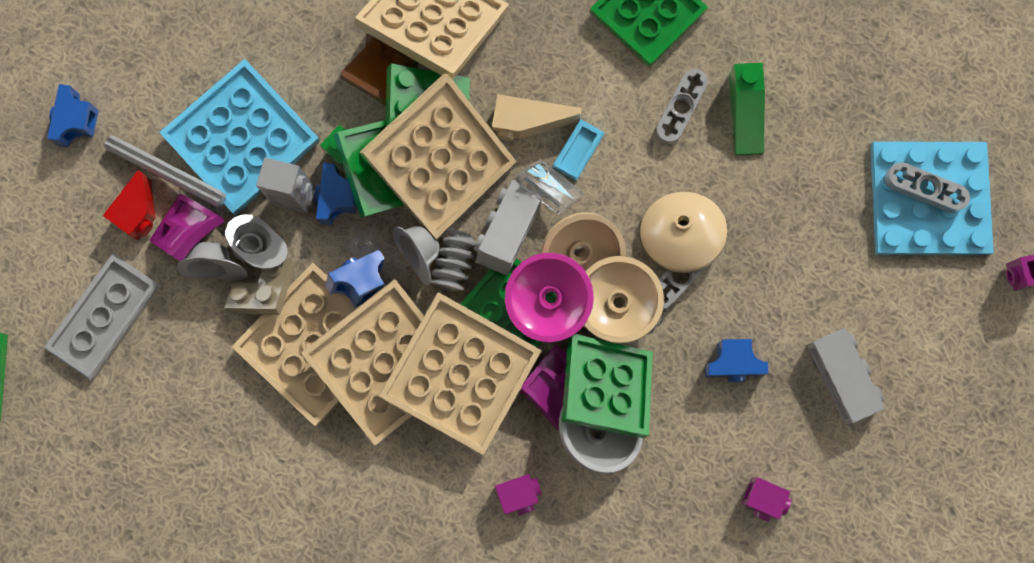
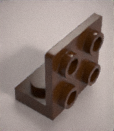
[340,33,419,105]

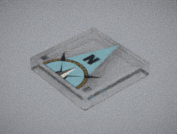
[515,159,585,216]

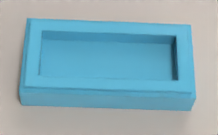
[552,119,605,182]

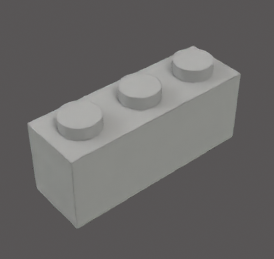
[256,157,316,214]
[474,180,544,276]
[807,328,885,425]

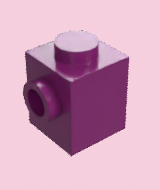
[1006,254,1034,291]
[495,474,542,516]
[741,477,792,522]

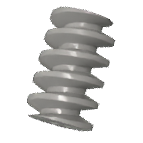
[430,228,476,292]

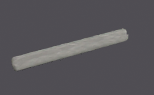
[104,136,226,207]

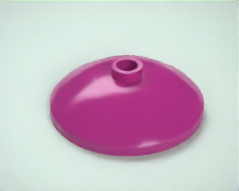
[505,253,594,342]

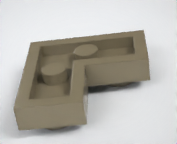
[224,258,295,315]

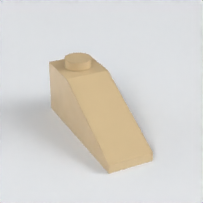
[492,94,582,141]

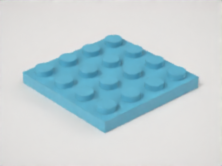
[159,59,320,216]
[871,142,994,255]

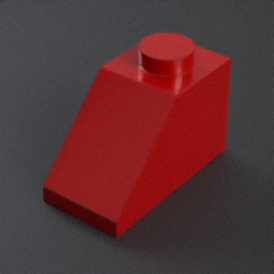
[102,170,156,241]

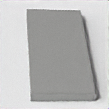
[44,253,161,381]

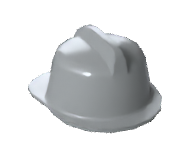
[225,215,288,269]
[392,226,440,286]
[177,242,247,281]

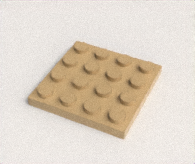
[354,0,509,80]
[360,74,516,239]
[232,263,359,427]
[300,279,424,445]
[379,292,542,455]

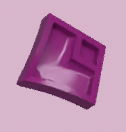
[149,193,224,261]
[519,345,567,431]

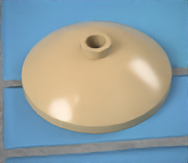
[640,192,727,273]
[541,212,626,271]
[584,256,664,344]

